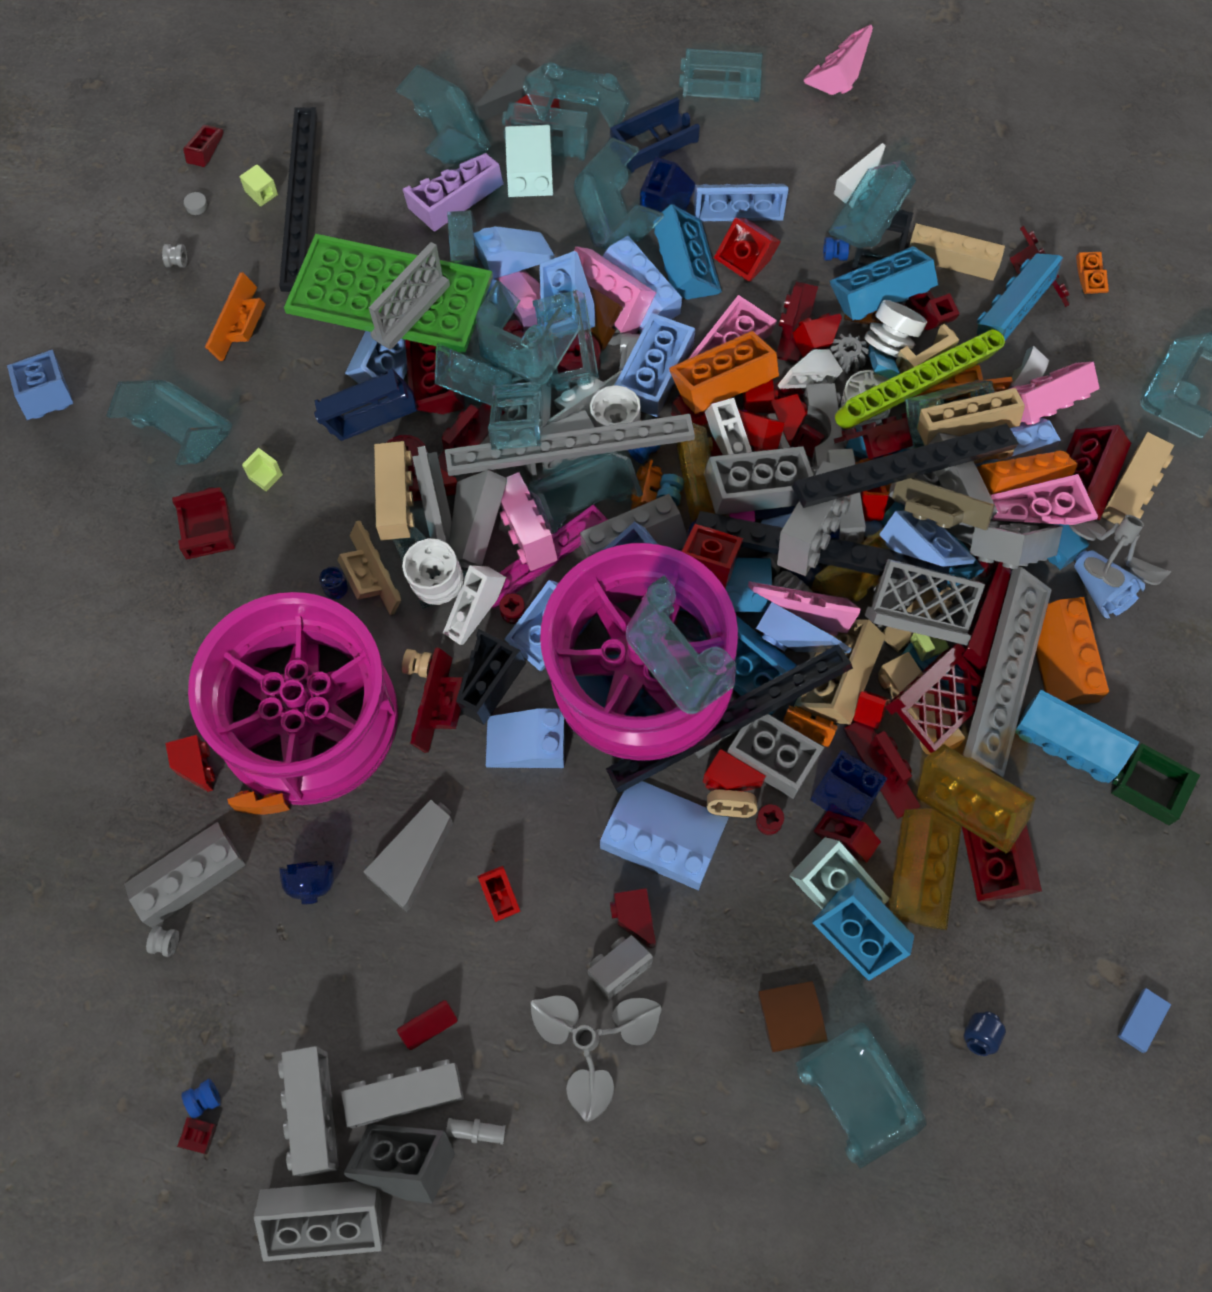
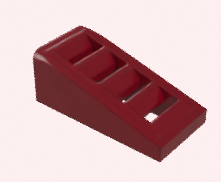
[183,125,224,167]

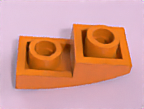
[1076,252,1109,294]
[227,791,290,815]

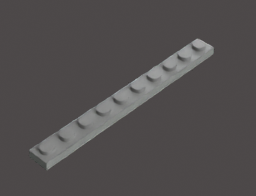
[445,414,695,476]

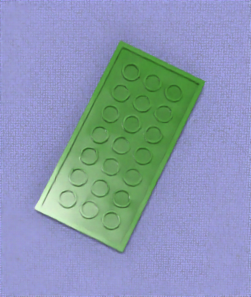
[284,234,493,353]

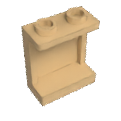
[896,324,959,374]

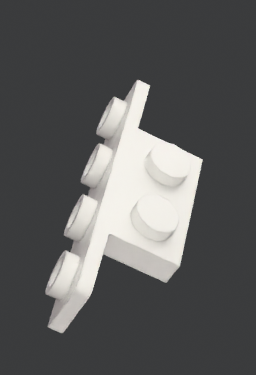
[548,371,621,423]

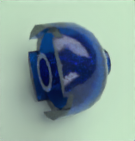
[279,861,335,904]

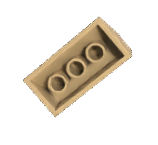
[794,620,886,724]

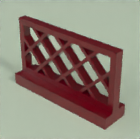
[885,643,983,753]

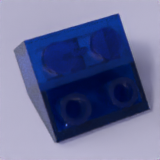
[640,157,696,214]
[810,750,887,821]

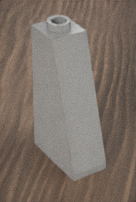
[826,449,866,544]
[449,470,507,572]
[364,800,453,913]

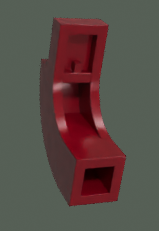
[904,290,960,330]

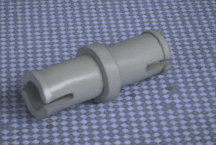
[446,1118,506,1145]

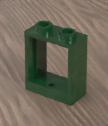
[1111,743,1200,826]

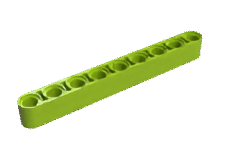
[835,330,1005,429]

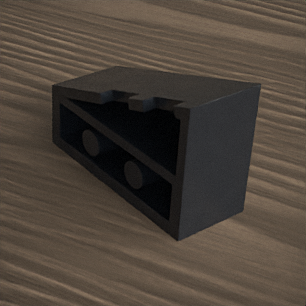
[456,629,526,725]

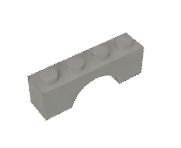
[803,383,847,467]

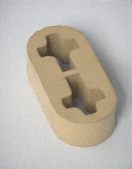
[707,790,757,818]

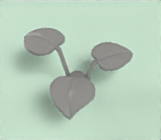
[1069,515,1171,587]
[531,996,662,1122]

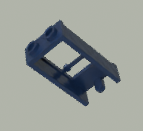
[608,97,700,173]
[314,368,418,441]

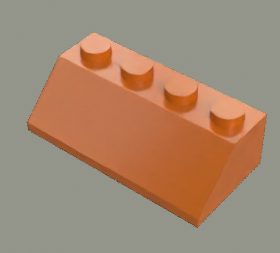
[669,331,779,414]
[977,451,1078,495]
[1035,597,1109,705]

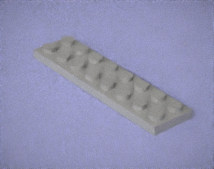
[963,567,1052,777]

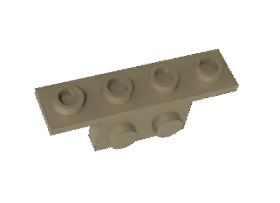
[892,478,995,530]

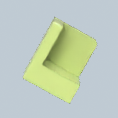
[239,165,278,207]
[242,448,282,492]
[910,633,949,661]

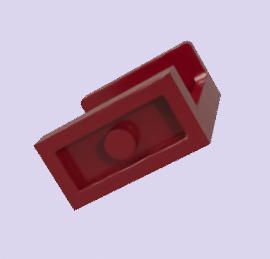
[172,487,235,560]

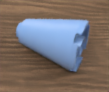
[1074,550,1145,619]

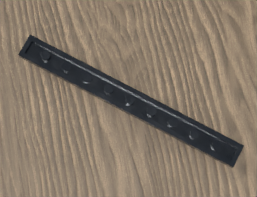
[279,107,318,292]
[792,423,1019,508]
[696,511,951,589]
[606,644,853,794]

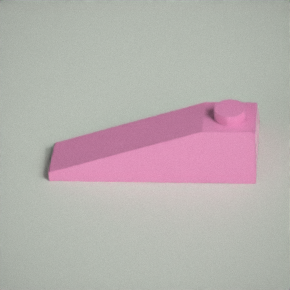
[804,25,873,95]
[495,270,541,333]
[990,474,1098,525]
[748,581,860,635]

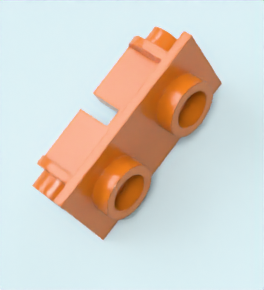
[631,460,662,510]
[783,705,838,747]

